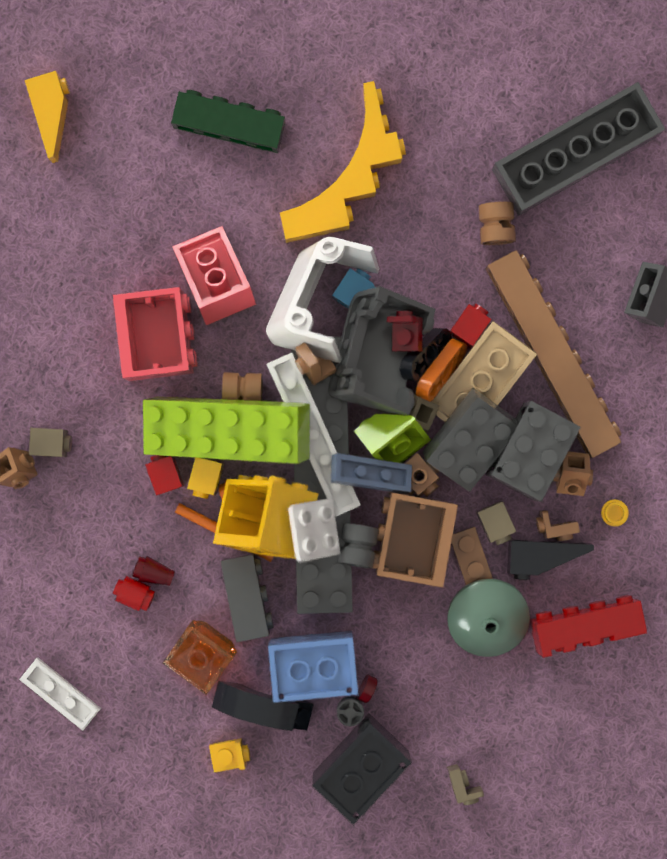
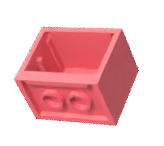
[113,287,198,381]

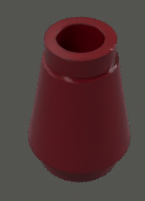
[132,556,175,586]

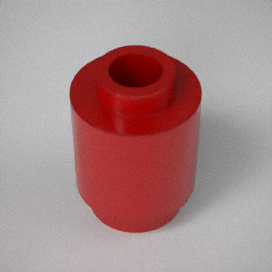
[113,576,156,612]

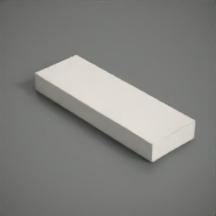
[19,658,101,731]

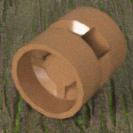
[479,202,516,245]
[222,372,262,401]

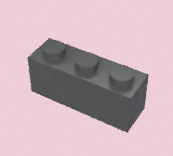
[220,554,274,642]

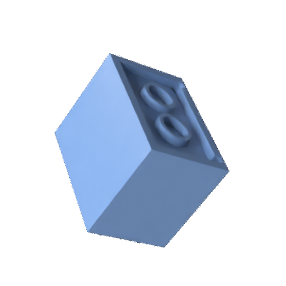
[268,631,358,702]

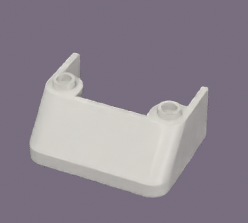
[266,237,379,363]

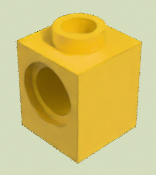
[187,458,224,499]

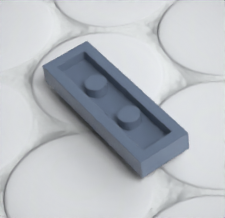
[331,453,412,494]

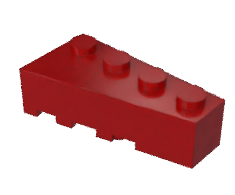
[530,595,647,658]

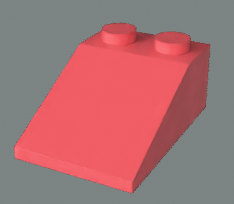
[173,226,256,325]

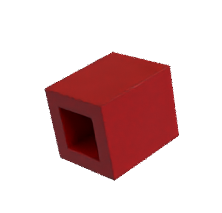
[450,304,491,348]
[145,455,184,496]

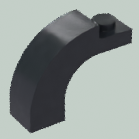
[212,681,314,731]

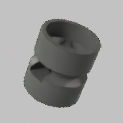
[337,524,379,569]

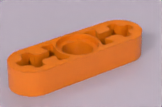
[416,338,467,402]

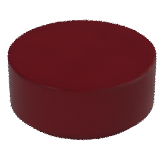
[356,674,378,703]

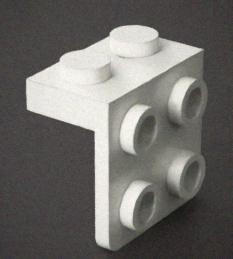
[289,498,341,562]

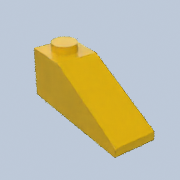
[25,71,70,163]

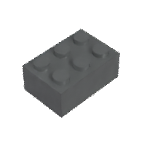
[423,388,518,492]

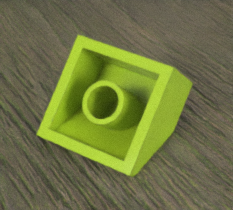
[354,414,431,463]

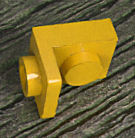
[209,738,250,772]

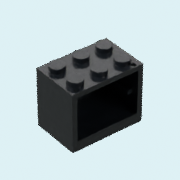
[312,713,412,825]

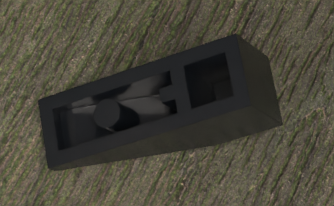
[507,540,594,580]

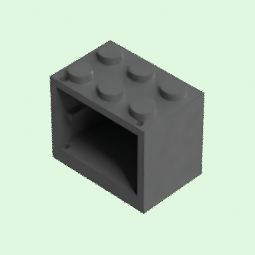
[485,401,581,502]

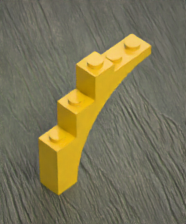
[280,81,406,243]

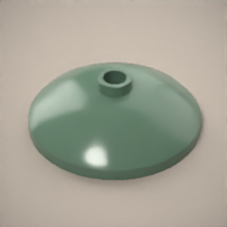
[447,579,530,657]

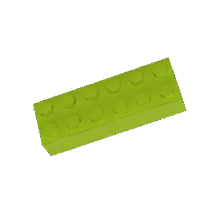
[143,396,310,464]

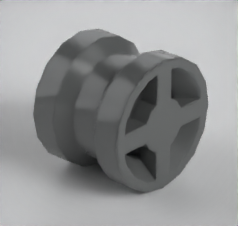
[337,696,364,727]

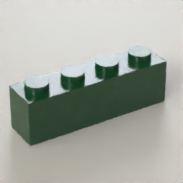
[171,90,286,153]

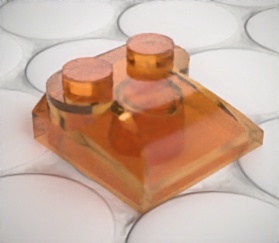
[163,620,237,695]

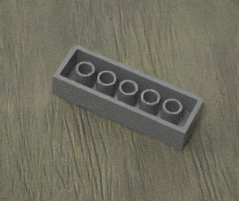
[492,82,665,216]

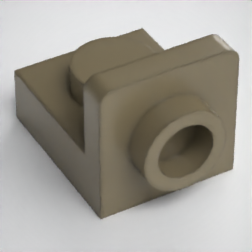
[447,764,484,805]

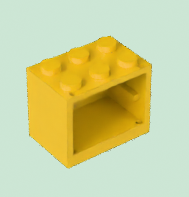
[213,475,318,559]

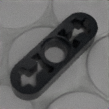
[400,328,452,381]

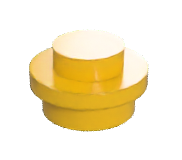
[601,499,629,527]

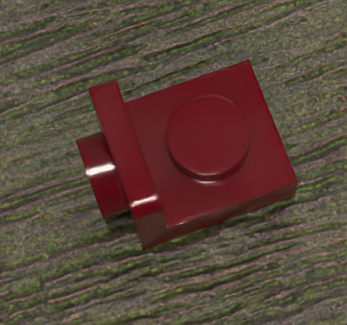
[387,311,423,352]

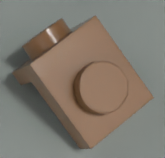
[295,342,336,385]
[536,510,580,541]

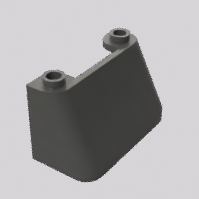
[328,286,436,415]

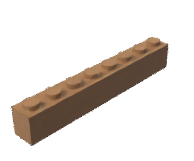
[485,250,622,458]

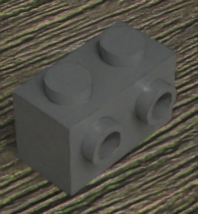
[624,262,667,327]

